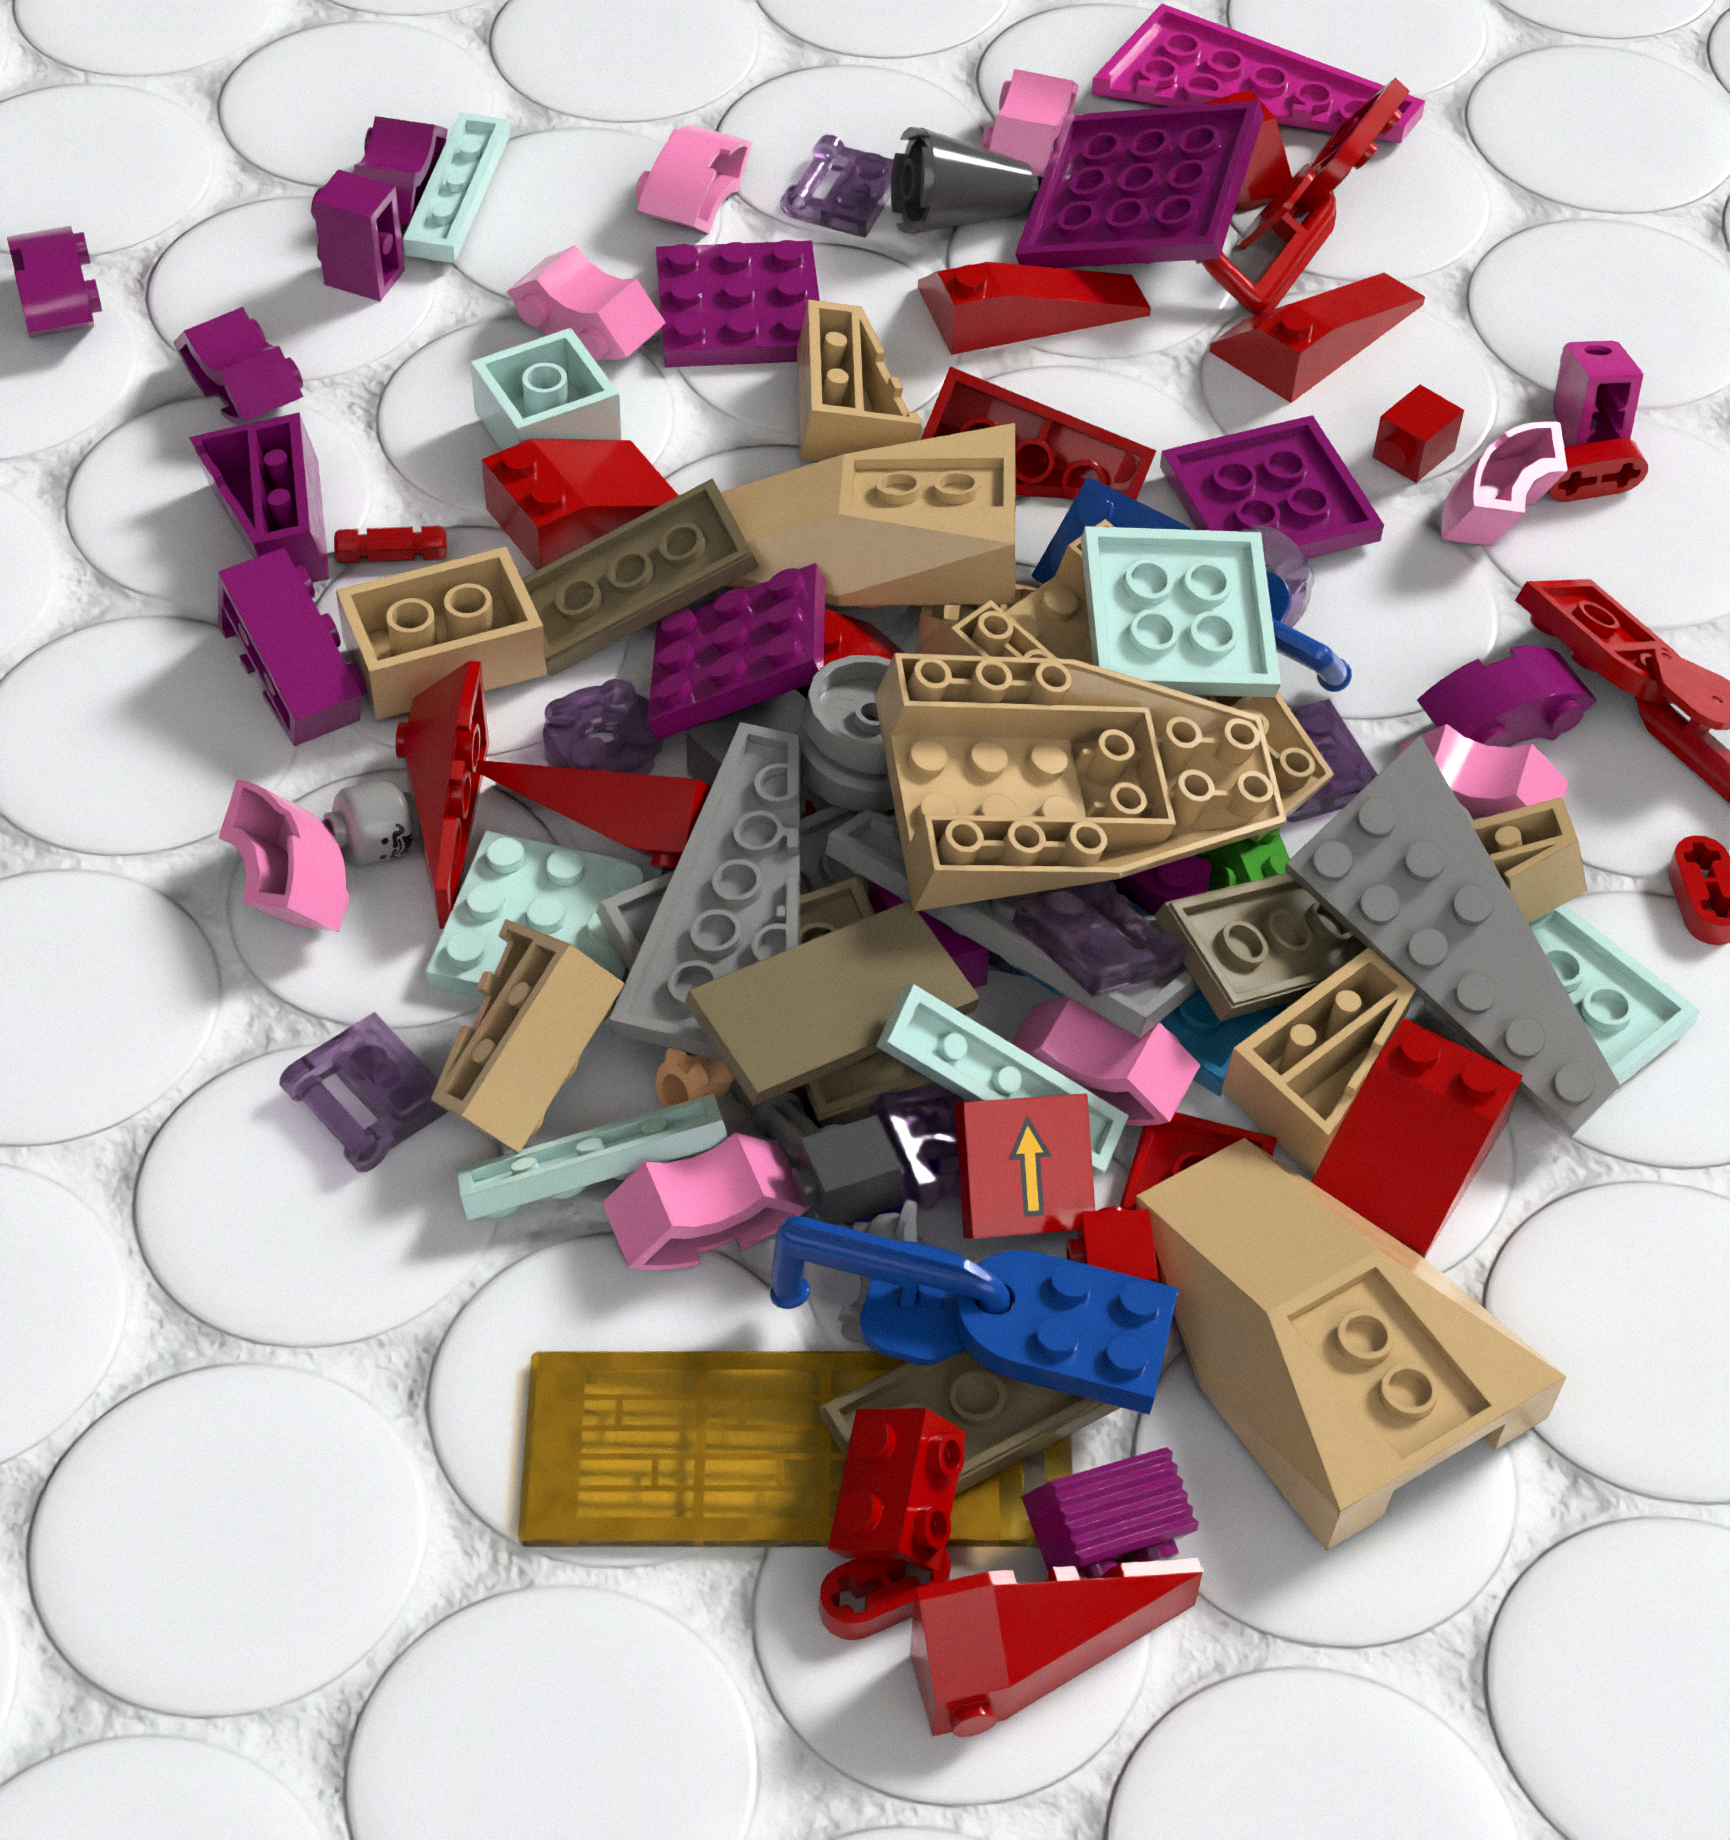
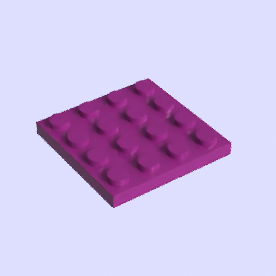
[1015,101,1264,268]

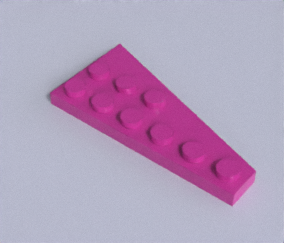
[1091,3,1425,143]

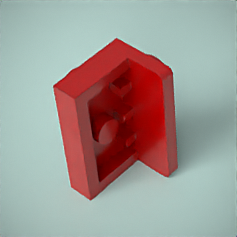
[828,1408,966,1571]

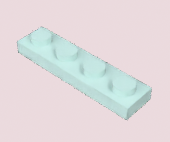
[403,112,510,263]
[876,984,1129,1176]
[456,1093,728,1221]

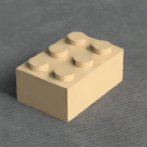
[336,546,547,721]

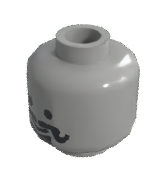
[323,780,420,867]

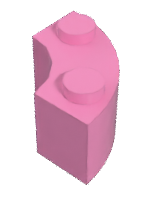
[981,69,1079,177]
[636,125,752,234]
[506,245,666,361]
[1441,422,1568,546]
[1396,724,1569,819]
[218,779,349,932]
[1011,995,1200,1126]
[602,1132,810,1270]

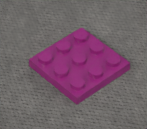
[656,240,820,368]
[1160,415,1384,569]
[647,563,826,740]

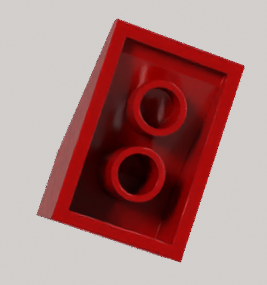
[482,439,679,571]
[1311,1018,1523,1259]

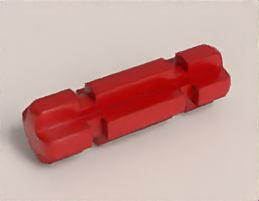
[334,525,447,564]

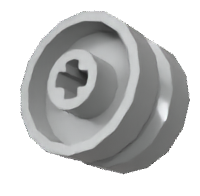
[798,655,894,812]

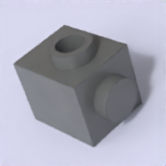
[792,1115,902,1225]

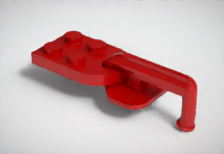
[1195,77,1410,315]
[1515,579,1730,803]

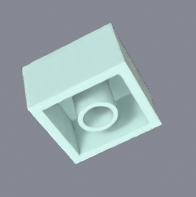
[470,328,622,451]

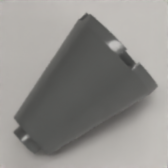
[891,127,1038,233]

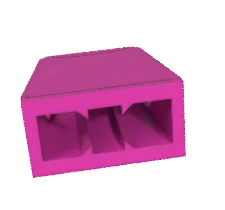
[1553,340,1643,447]

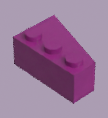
[189,412,329,583]
[218,547,367,747]

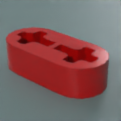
[1548,438,1648,502]
[1668,835,1730,945]
[819,1549,951,1640]

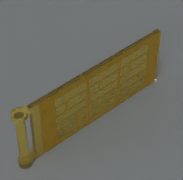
[518,1351,1073,1549]

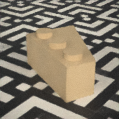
[797,299,922,462]
[1470,796,1588,924]
[431,919,625,1153]
[1221,947,1416,1177]

